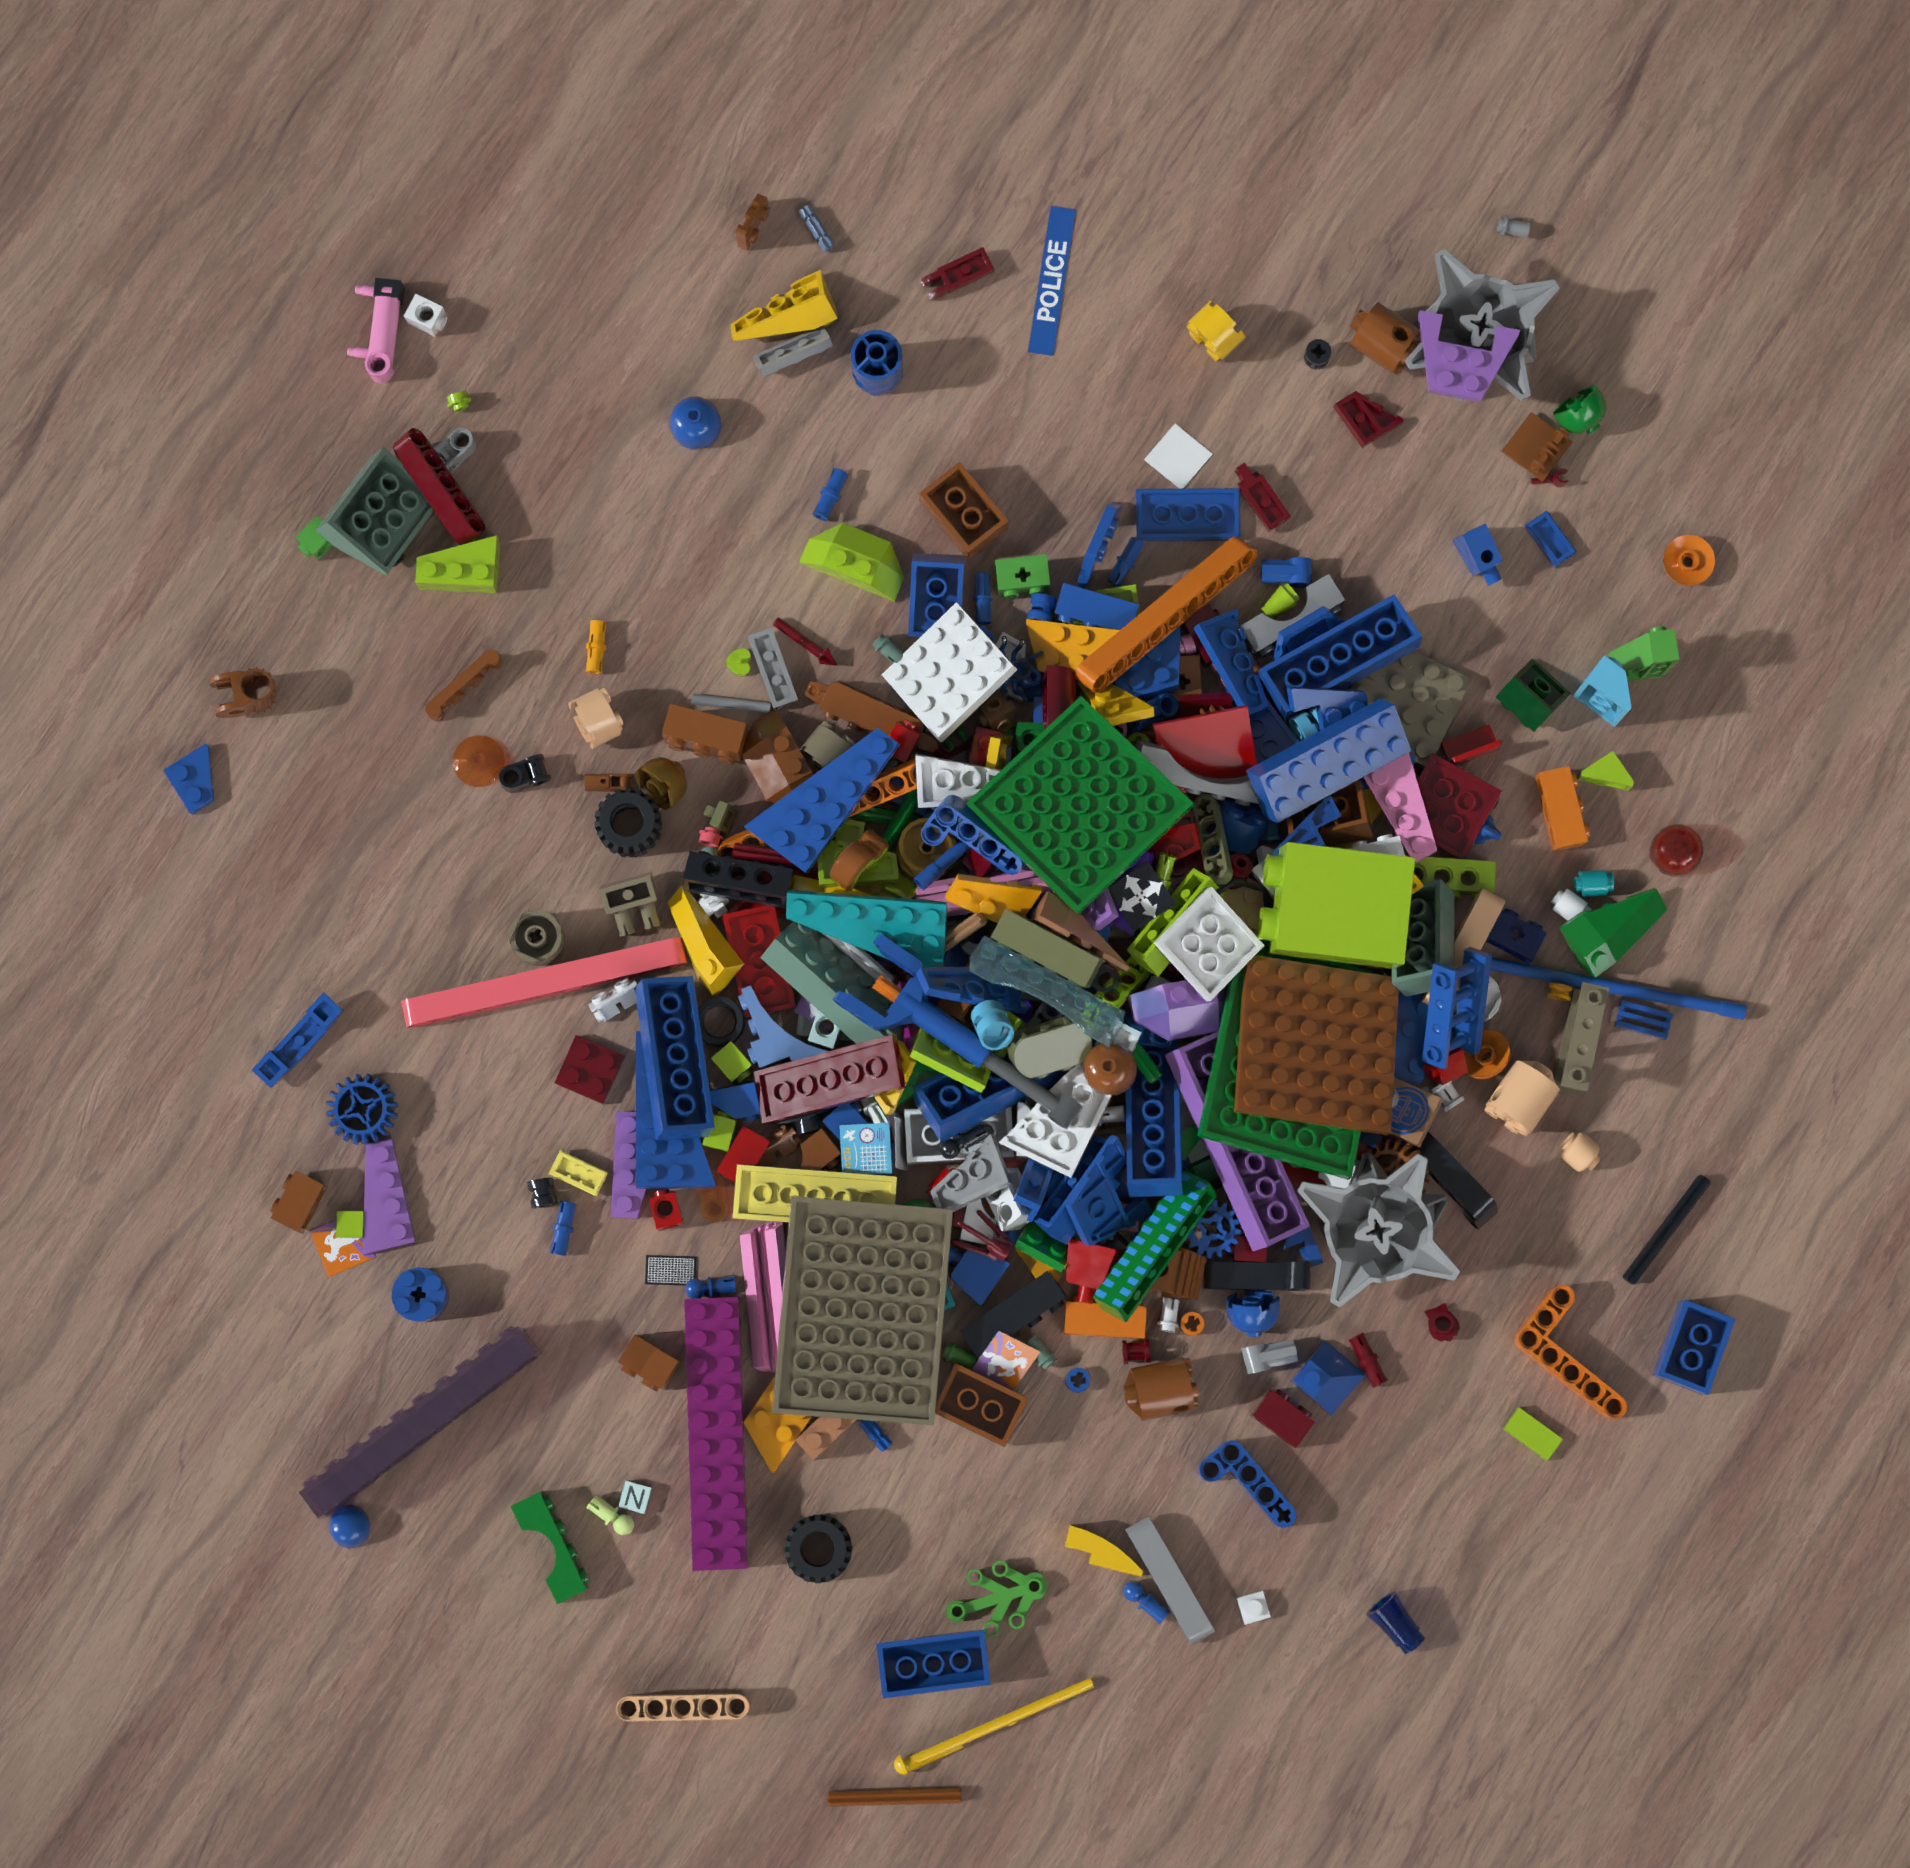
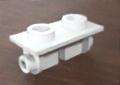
[588,978,637,1022]

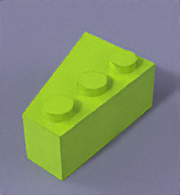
[415,535,500,593]

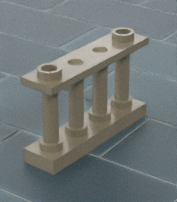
[1554,982,1609,1098]

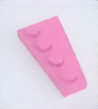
[1363,752,1437,864]

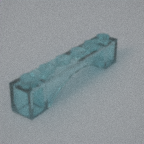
[969,936,1125,1047]

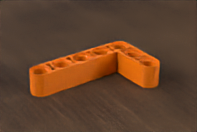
[1514,1285,1627,1419]

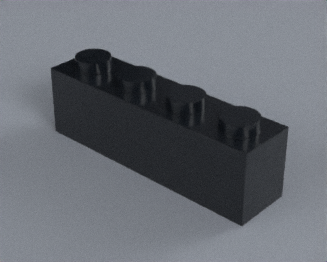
[959,1270,1067,1358]

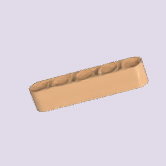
[1422,887,1506,1005]
[616,1693,750,1721]

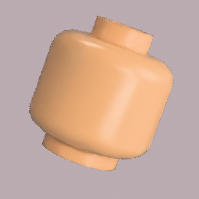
[1560,1132,1600,1172]

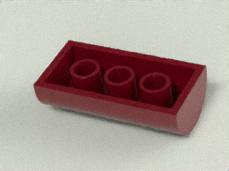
[1042,665,1076,730]

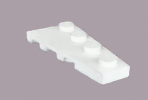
[915,754,1001,808]

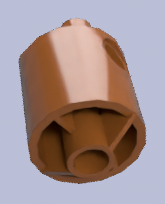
[1350,302,1421,376]
[1123,1357,1199,1421]

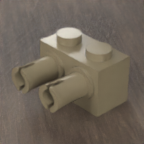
[599,872,661,936]

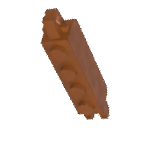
[805,680,941,753]

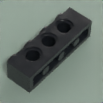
[683,851,794,909]

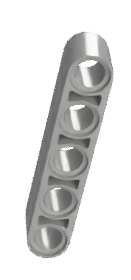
[1125,1516,1215,1645]

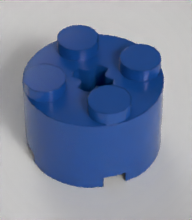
[1208,797,1269,854]
[392,1267,449,1322]

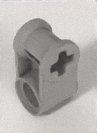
[433,428,477,474]

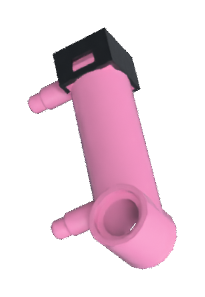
[347,278,405,383]

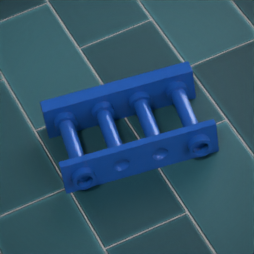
[1422,947,1492,1070]

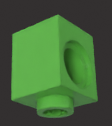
[295,515,333,561]

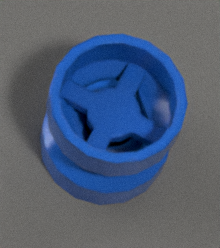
[1026,593,1057,622]

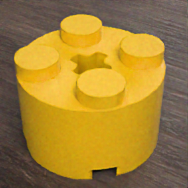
[1187,300,1245,362]

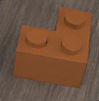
[618,1334,682,1391]

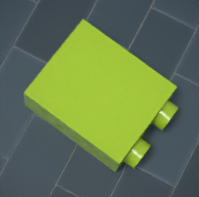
[1257,842,1415,969]

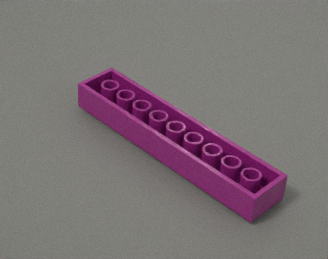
[684,1297,748,1571]

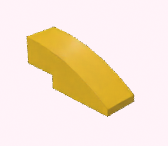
[1065,1525,1143,1577]

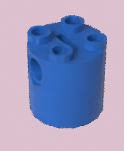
[851,330,903,396]

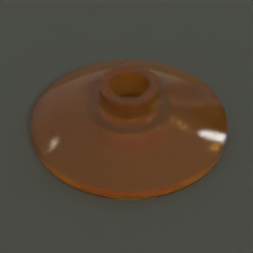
[453,735,505,787]

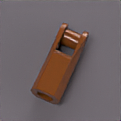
[585,773,633,792]

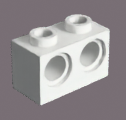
[985,1167,1039,1231]

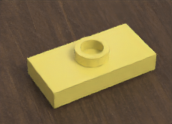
[549,1150,608,1197]

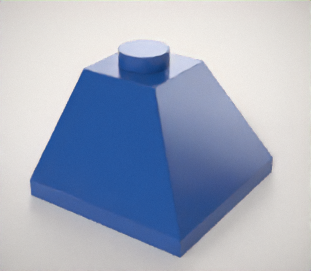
[1290,1340,1365,1416]

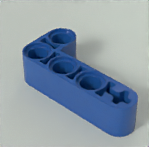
[921,795,1025,875]
[1198,1440,1296,1528]

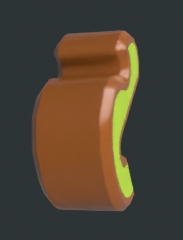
[830,830,889,891]

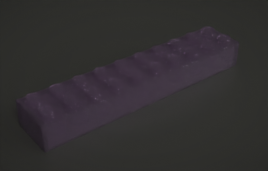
[299,1326,542,1519]

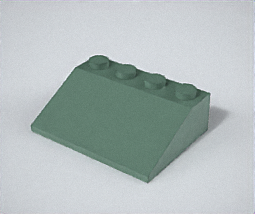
[316,447,434,575]

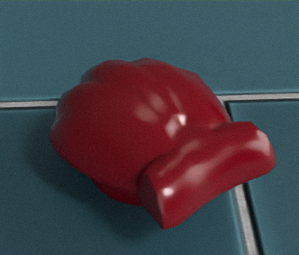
[1425,1303,1460,1342]

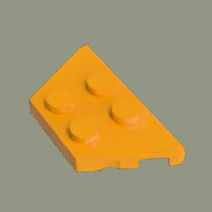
[1026,619,1120,675]
[743,1378,812,1473]

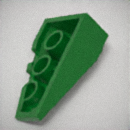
[1559,888,1668,977]

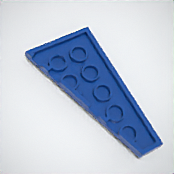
[744,728,901,874]

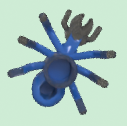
[999,636,1043,702]

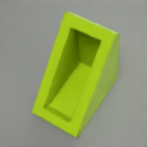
[1577,751,1634,791]

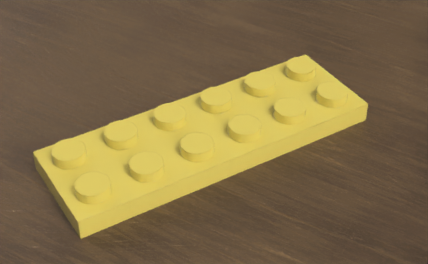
[733,1165,897,1223]

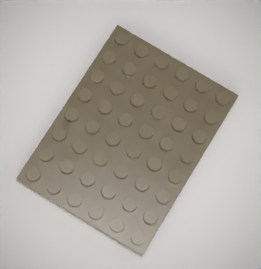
[772,1196,953,1425]

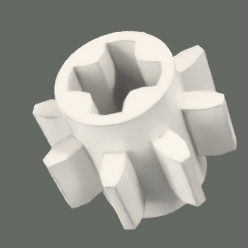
[697,894,730,918]

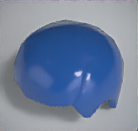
[329,1504,370,1549]

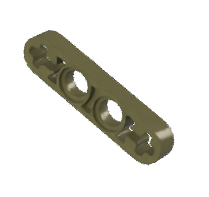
[1193,794,1233,887]

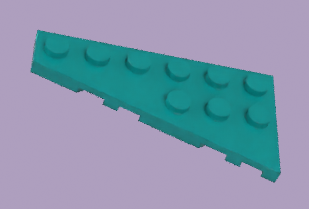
[786,890,947,967]

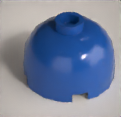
[670,397,721,450]
[1226,1290,1280,1337]

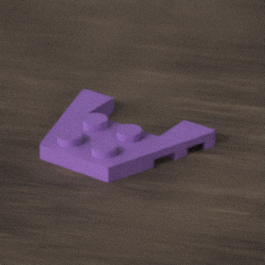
[1418,310,1520,403]

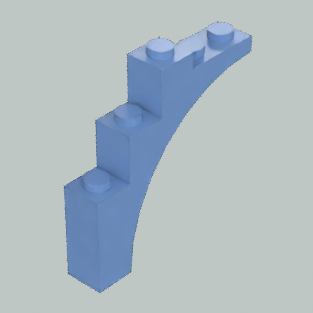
[738,985,831,1068]

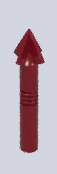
[773,617,838,666]

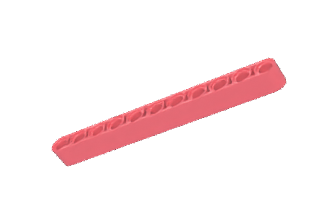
[401,937,687,1028]

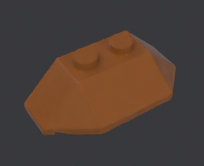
[742,710,813,803]

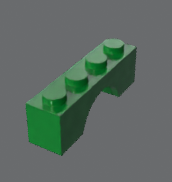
[510,1491,590,1604]

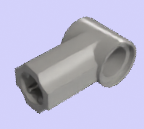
[1241,1339,1298,1375]

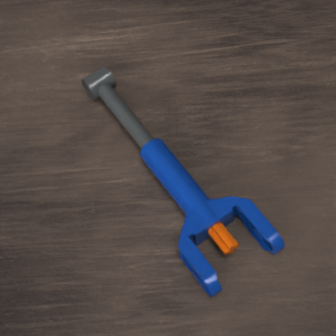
[832,934,1083,1130]

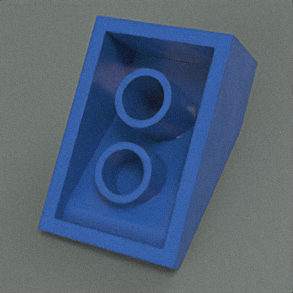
[908,553,965,637]

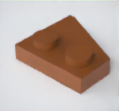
[736,194,770,251]

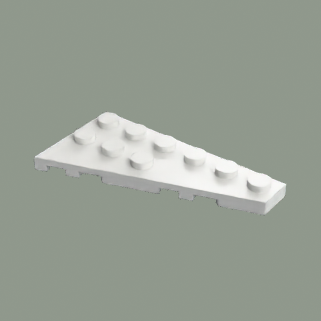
[999,1021,1142,1178]

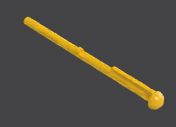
[894,1678,1094,1775]

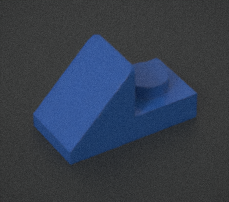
[1282,1227,1324,1268]

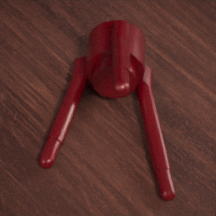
[951,1210,1014,1262]

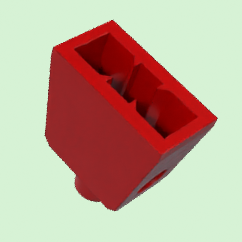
[1066,1239,1125,1304]

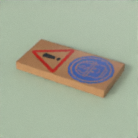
[1390,1078,1443,1147]

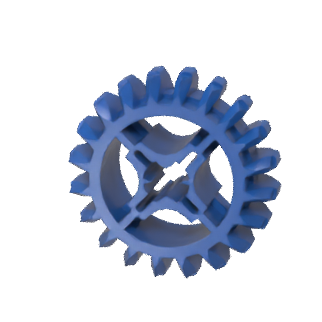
[326,1074,398,1145]

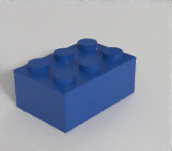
[1652,1300,1736,1395]

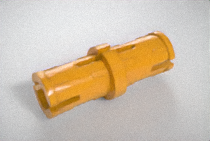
[586,620,607,675]

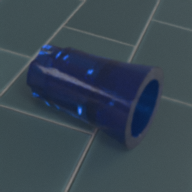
[1366,1591,1425,1654]

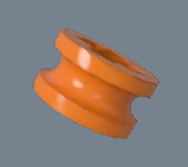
[1180,1312,1204,1336]

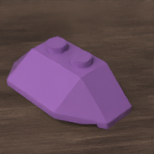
[1128,980,1229,1041]

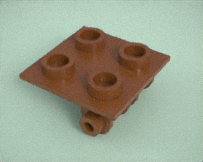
[1501,412,1573,482]

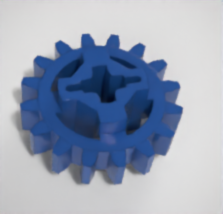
[1186,1200,1242,1258]

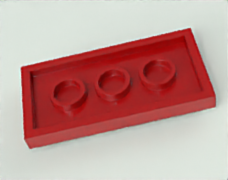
[722,905,796,1018]

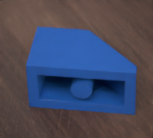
[710,1081,761,1122]

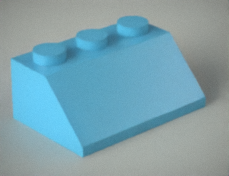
[1573,655,1632,727]

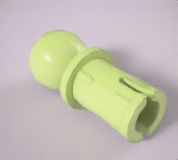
[586,1494,634,1535]

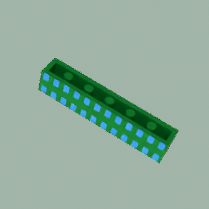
[1093,1170,1217,1323]

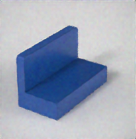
[1013,1158,1054,1222]

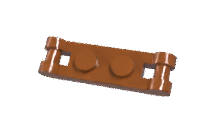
[425,649,503,722]

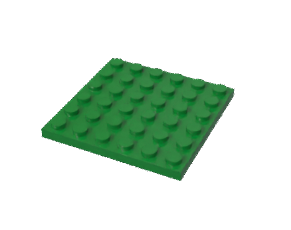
[966,696,1194,915]

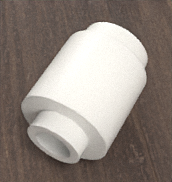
[1551,888,1591,921]

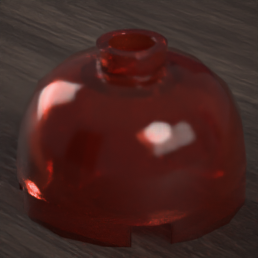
[1649,824,1704,877]

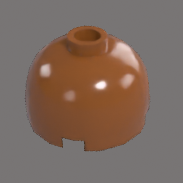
[1083,1041,1137,1095]

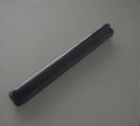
[1623,1175,1711,1285]

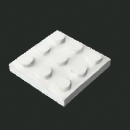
[1154,887,1264,1001]

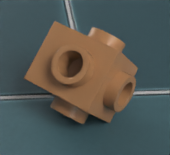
[978,689,1017,733]

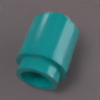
[1574,869,1614,897]

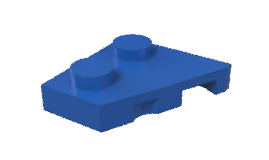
[163,743,214,815]

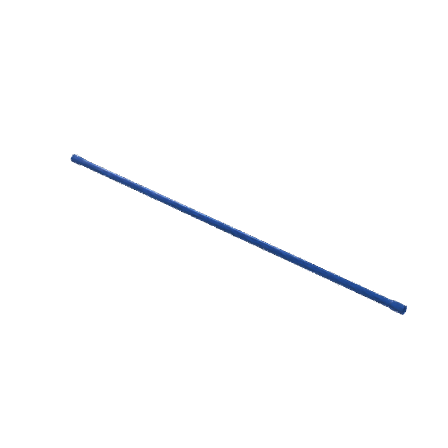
[967,867,1747,1020]

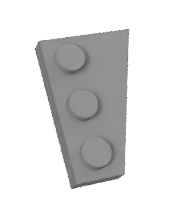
[930,1134,1012,1212]

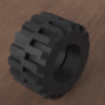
[594,788,662,858]
[784,1515,852,1583]

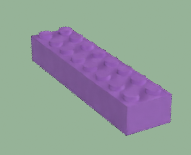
[1165,1031,1310,1251]

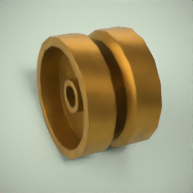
[895,818,956,882]

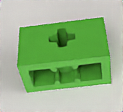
[995,554,1050,599]

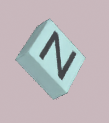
[618,1481,652,1514]

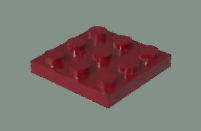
[1417,753,1502,859]

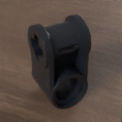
[499,754,552,793]

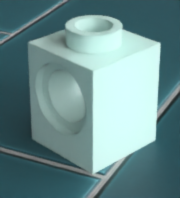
[808,1010,840,1050]

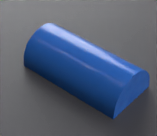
[876,1630,991,1699]

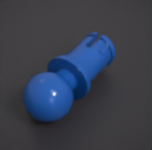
[685,1276,736,1299]
[1123,1580,1170,1624]

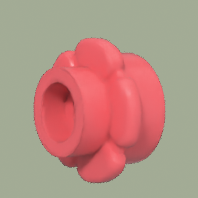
[698,827,724,848]

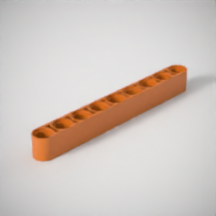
[1075,536,1258,693]
[717,758,917,861]

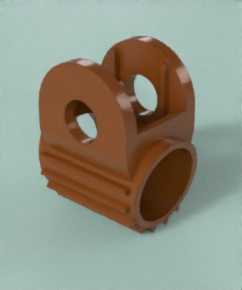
[209,667,277,718]
[1150,1247,1206,1300]

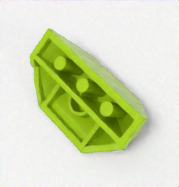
[799,523,905,602]

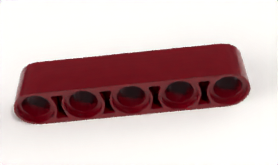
[393,428,486,545]

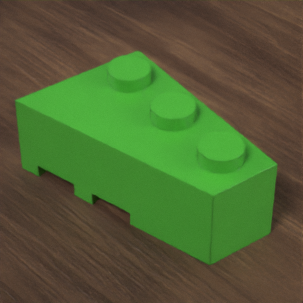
[1608,626,1680,681]

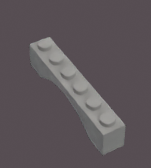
[1135,740,1261,808]

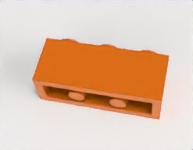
[1535,766,1590,852]
[1064,1297,1147,1339]

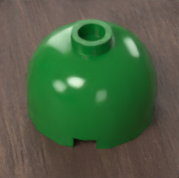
[1553,385,1606,434]

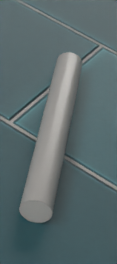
[692,694,771,713]

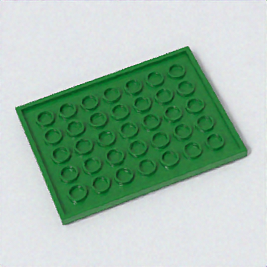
[1197,937,1385,1180]

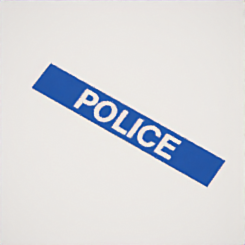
[1028,206,1076,356]

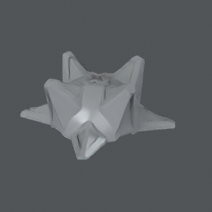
[1405,249,1560,401]
[1297,1152,1460,1307]

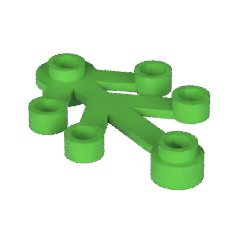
[946,1560,1048,1638]

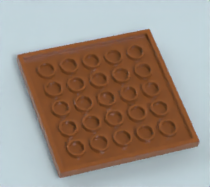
[1234,955,1399,1135]

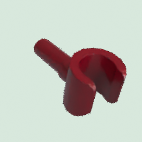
[1531,468,1569,487]

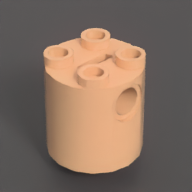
[1484,1060,1560,1137]

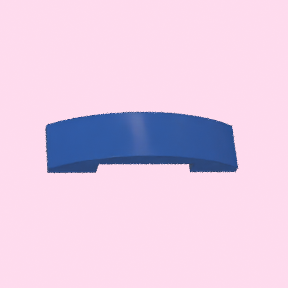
[252,992,344,1088]

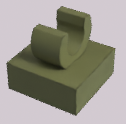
[703,800,738,835]

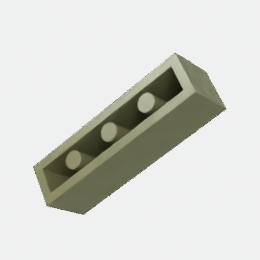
[991,909,1104,990]

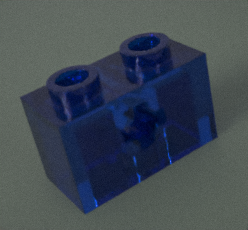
[1485,908,1547,964]

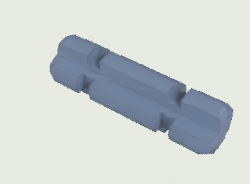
[799,205,835,252]

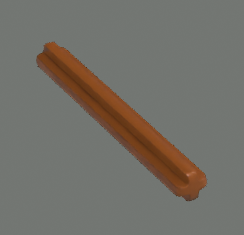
[827,1787,962,1807]

